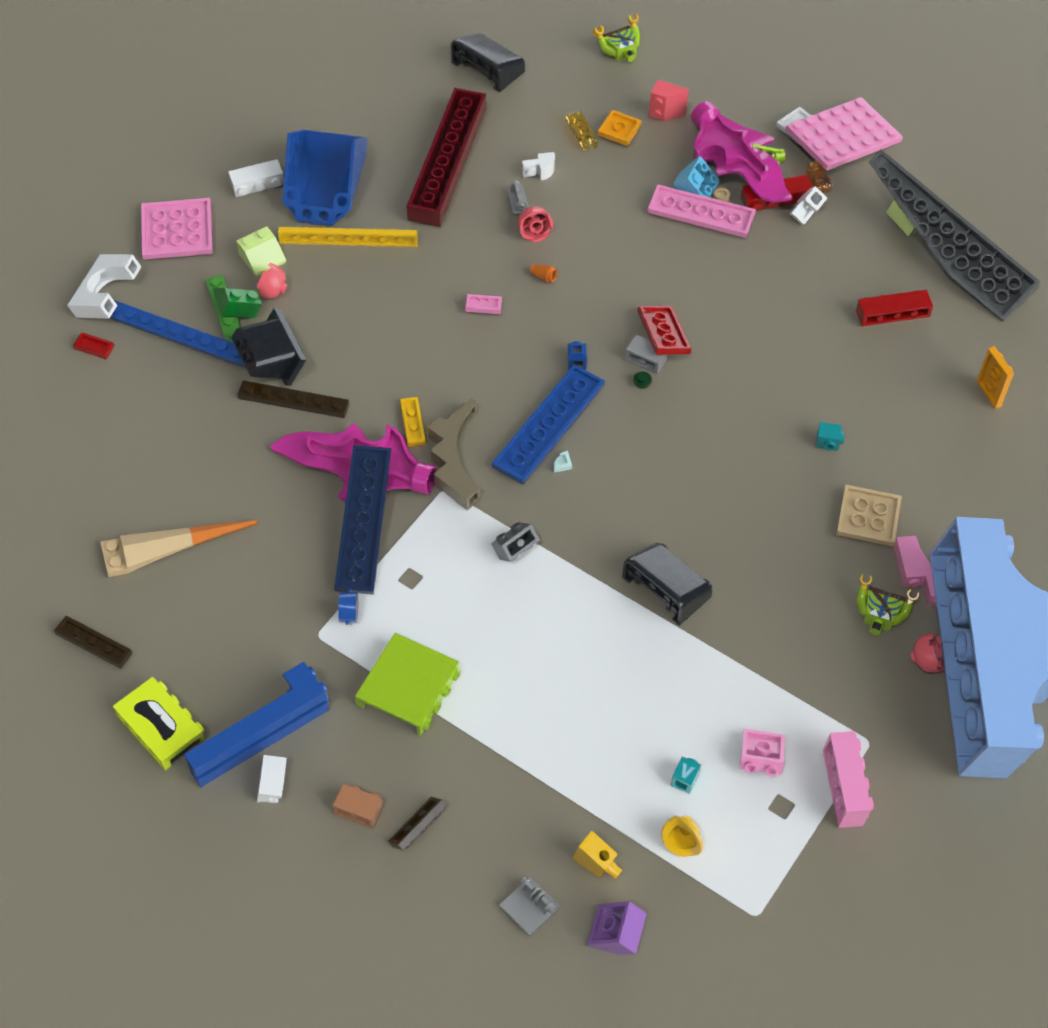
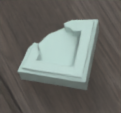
[554,450,572,473]

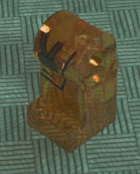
[806,162,832,193]

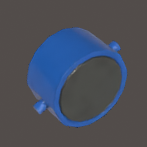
[338,590,359,625]

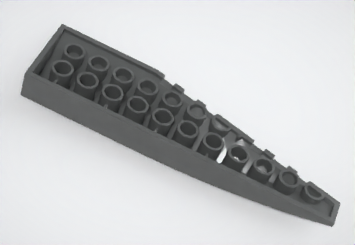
[869,149,1040,321]

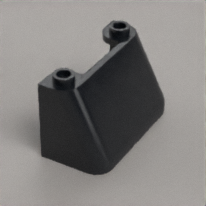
[451,33,525,92]
[622,543,712,626]

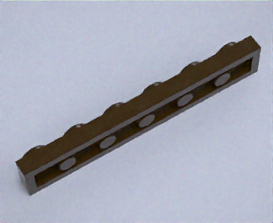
[237,380,349,418]

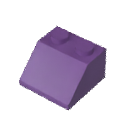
[587,901,647,955]

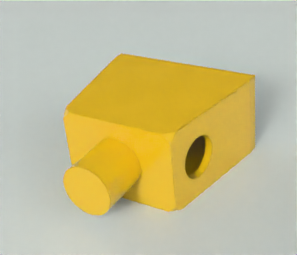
[572,831,623,879]

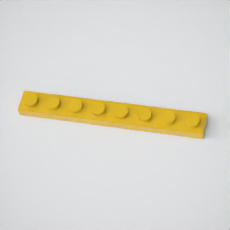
[278,227,418,247]

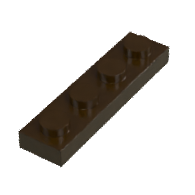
[54,615,133,669]

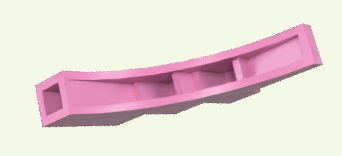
[893,536,936,607]

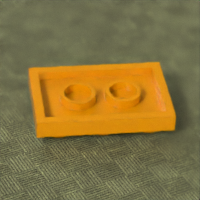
[976,346,1014,409]

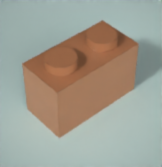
[333,784,383,829]

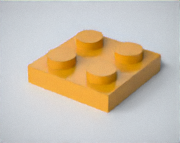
[598,110,642,147]

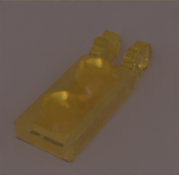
[566,111,598,151]

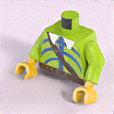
[592,13,640,62]
[856,574,920,635]

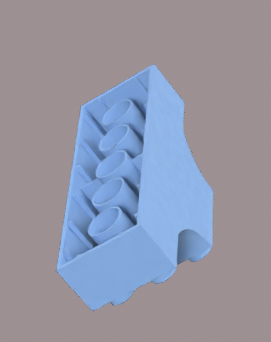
[929,517,1048,778]

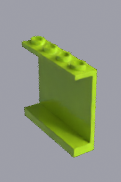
[355,632,461,736]

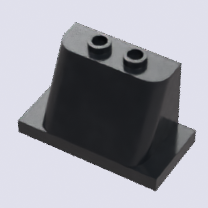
[231,308,306,385]

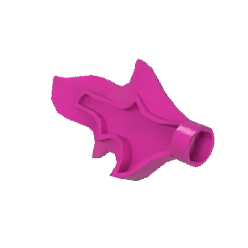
[691,101,792,203]
[270,423,436,501]

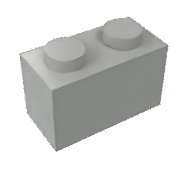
[625,335,667,374]

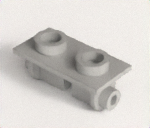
[507,181,529,215]

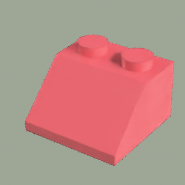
[649,80,689,121]

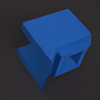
[567,341,587,370]

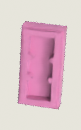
[465,294,502,314]

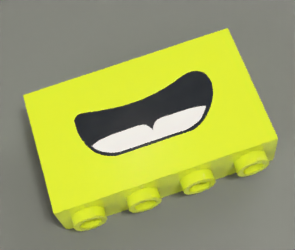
[113,677,205,771]

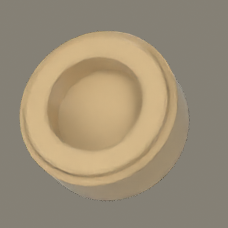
[713,188,730,202]

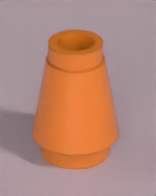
[530,264,557,283]

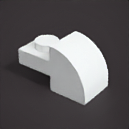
[522,152,555,180]
[790,186,827,225]

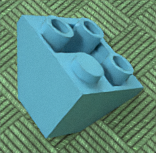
[673,156,720,198]

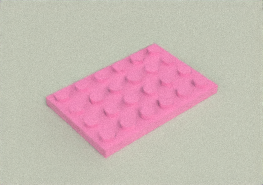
[785,97,903,171]

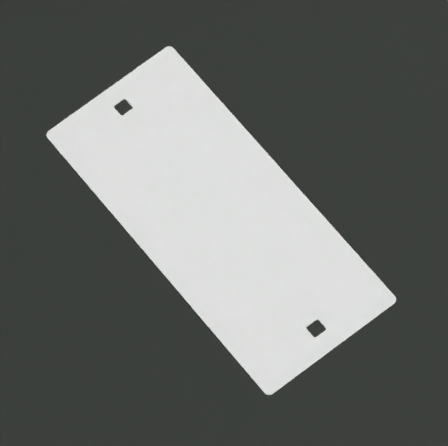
[318,491,869,916]

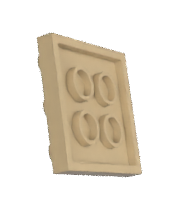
[836,484,902,547]

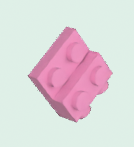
[740,729,785,776]

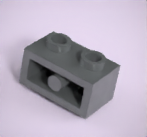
[491,522,540,562]

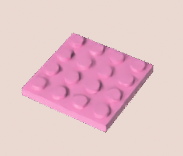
[141,198,213,260]

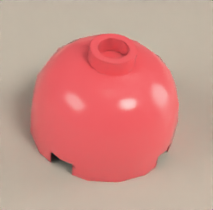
[518,206,553,242]
[256,262,288,299]
[911,632,945,673]

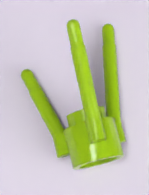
[752,144,785,165]

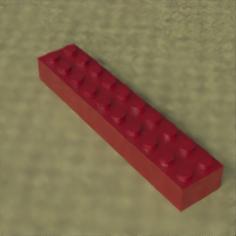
[407,87,486,227]

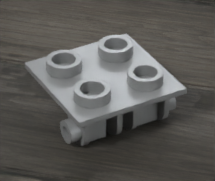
[499,876,561,936]

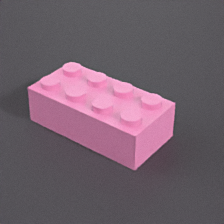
[823,731,873,828]

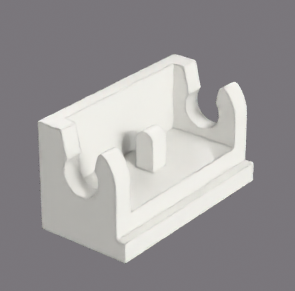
[257,755,287,803]

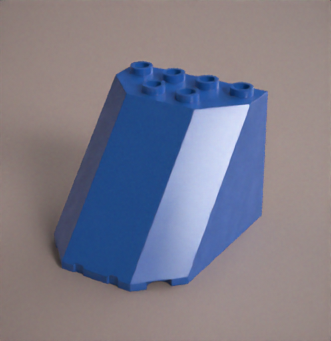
[283,129,368,226]

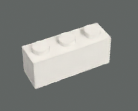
[228,159,284,197]

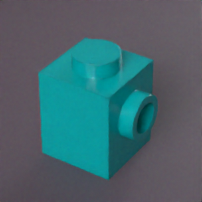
[815,422,845,451]

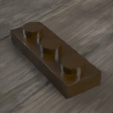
[388,797,446,851]

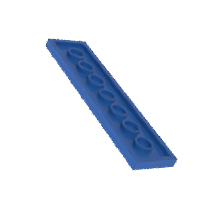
[492,364,605,485]

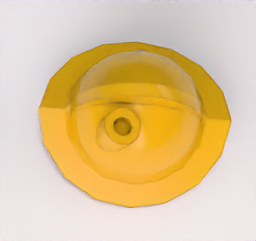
[661,815,703,857]

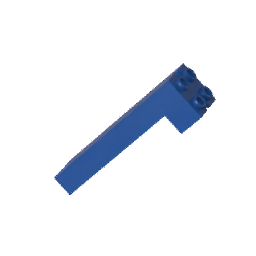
[184,662,329,788]

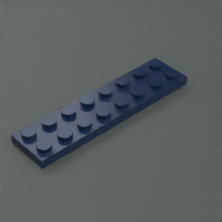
[334,445,392,595]

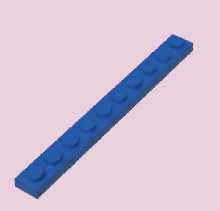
[109,300,246,368]

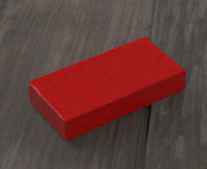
[73,332,115,359]

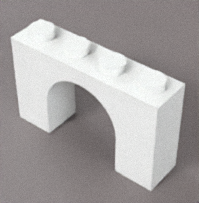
[67,254,141,319]

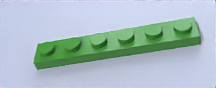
[205,275,240,343]

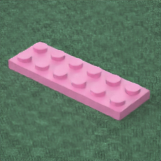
[648,185,756,238]

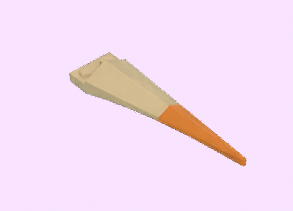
[100,520,258,577]

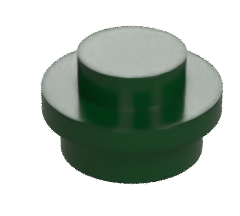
[633,371,652,389]

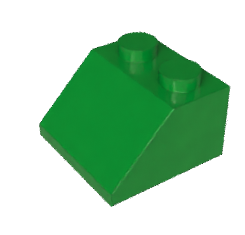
[213,287,262,318]

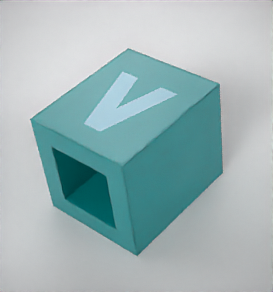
[670,756,701,794]

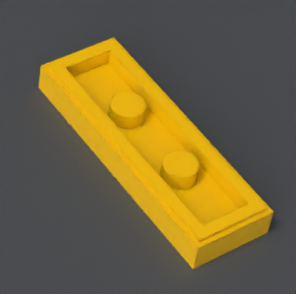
[400,397,426,447]

